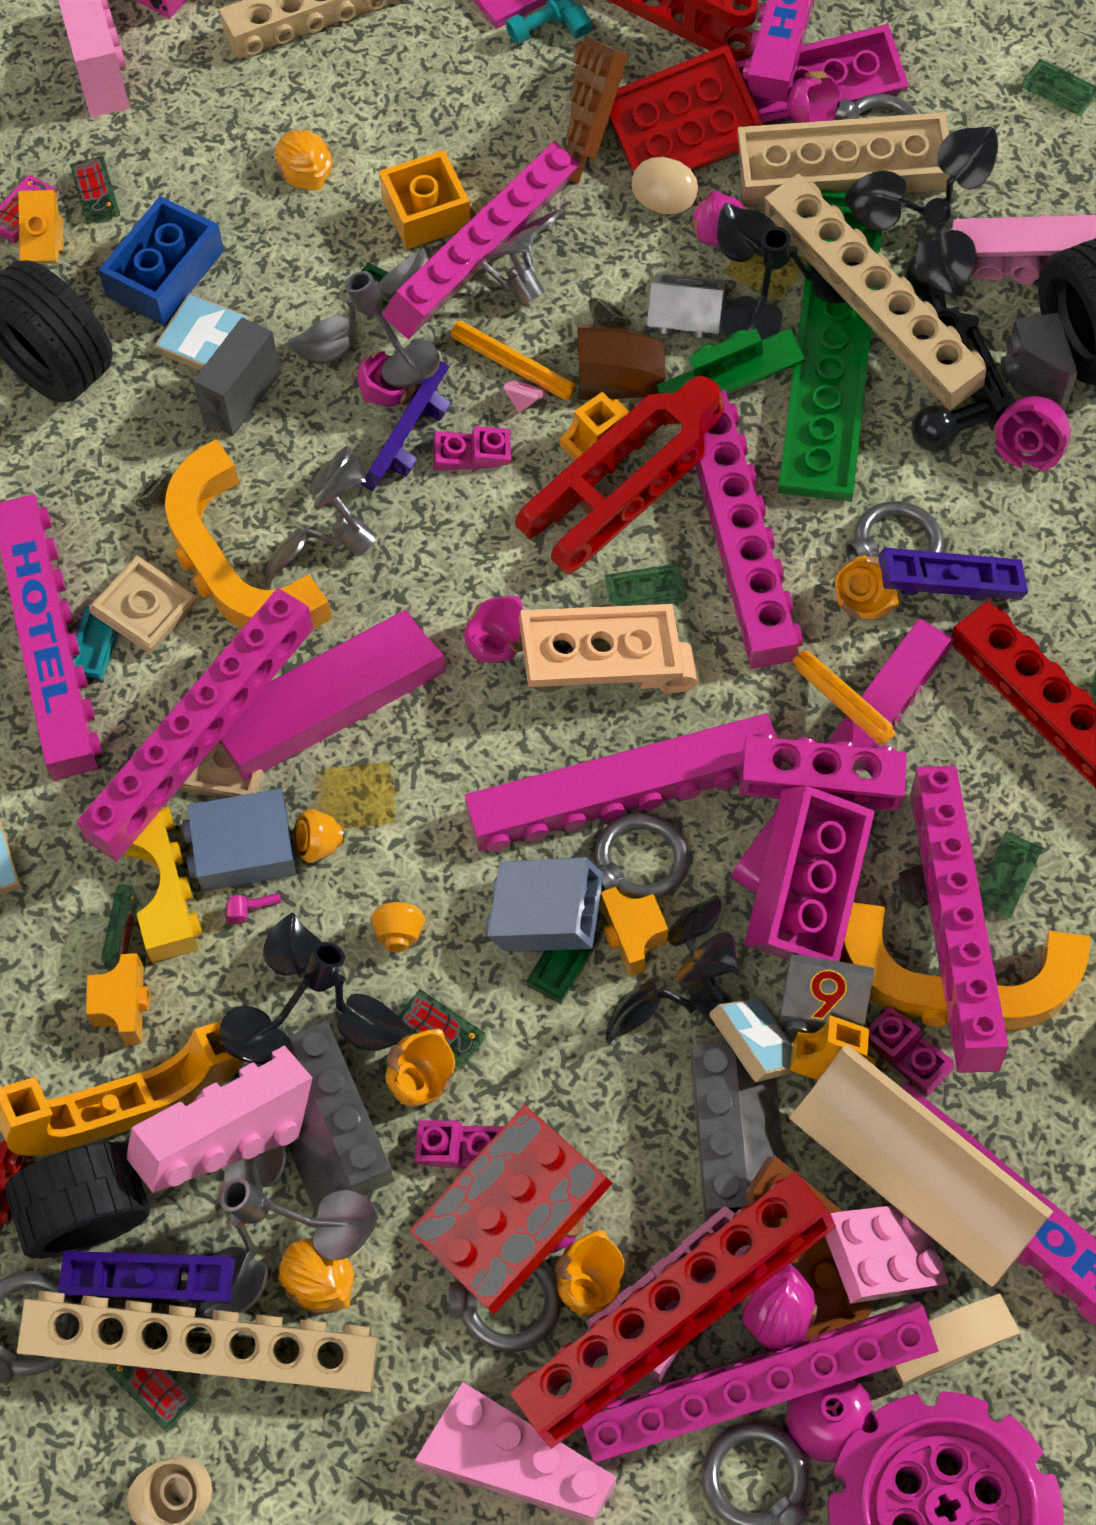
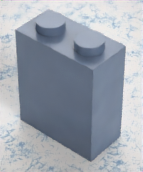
[182,788,297,892]
[486,857,603,952]

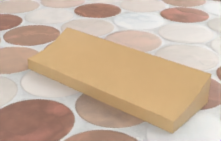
[737,112,950,205]
[789,1044,1053,1287]

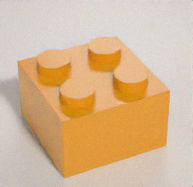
[379,150,471,250]

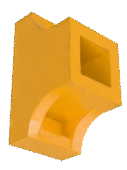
[18,190,64,264]
[560,392,629,461]
[600,887,668,977]
[86,953,150,1045]
[789,1015,876,1080]

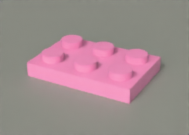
[825,1205,949,1303]

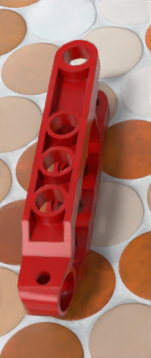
[607,0,758,62]
[515,376,725,574]

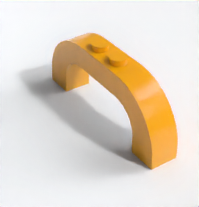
[165,439,332,629]
[841,902,1091,1031]
[0,1021,244,1156]

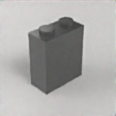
[193,317,281,436]

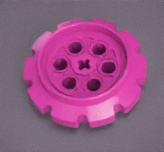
[827,1391,1064,1525]

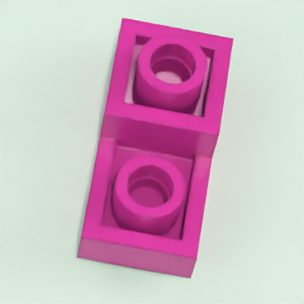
[432,426,511,470]
[868,1006,955,1097]
[414,1120,504,1169]

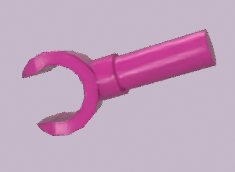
[226,893,281,924]

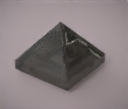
[588,297,632,328]
[135,473,173,507]
[899,865,929,909]

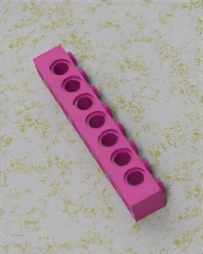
[695,390,803,669]
[76,588,314,862]
[910,766,1009,1073]
[582,1301,939,1463]

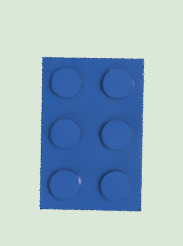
[98,196,224,326]

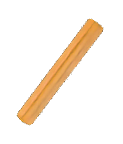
[450,321,577,401]
[793,650,895,744]

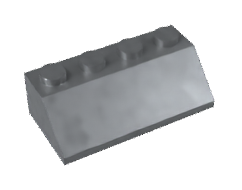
[256,1020,395,1216]
[691,1042,784,1222]

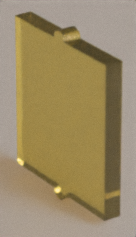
[725,253,807,302]
[320,762,397,829]

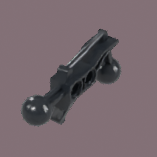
[892,256,1015,452]

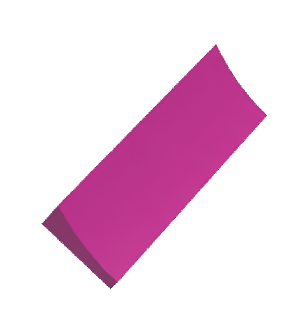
[736,24,909,125]
[219,609,445,782]

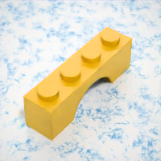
[124,806,203,963]

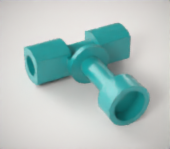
[505,0,593,45]

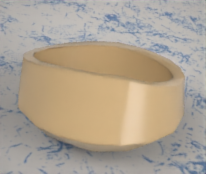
[631,157,698,214]
[127,1456,213,1525]

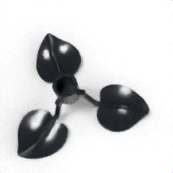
[845,127,998,296]
[717,202,859,340]
[606,895,740,1045]
[219,912,412,1064]

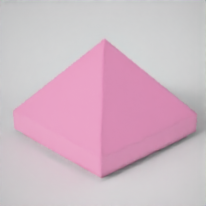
[503,380,548,413]

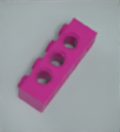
[739,733,907,811]

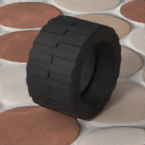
[4,1141,151,1259]

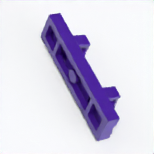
[360,361,451,491]
[878,547,1028,601]
[58,1251,235,1304]

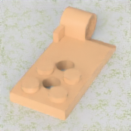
[519,604,698,694]

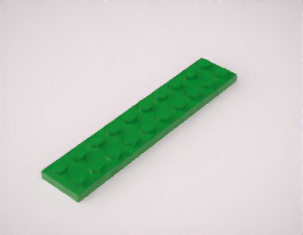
[778,190,882,502]

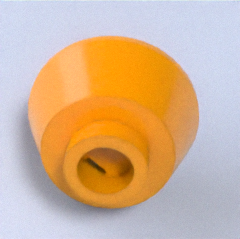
[293,808,343,863]
[370,902,426,952]

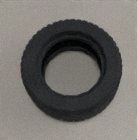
[1038,238,1096,386]
[0,260,113,403]

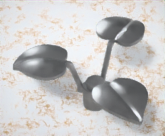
[483,209,565,306]
[288,248,440,388]
[265,445,377,590]
[198,1146,378,1318]

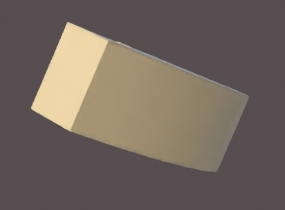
[893,1293,1021,1388]

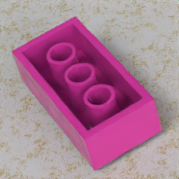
[744,785,875,962]

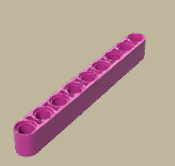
[731,619,954,895]

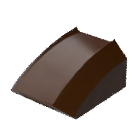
[577,324,666,400]

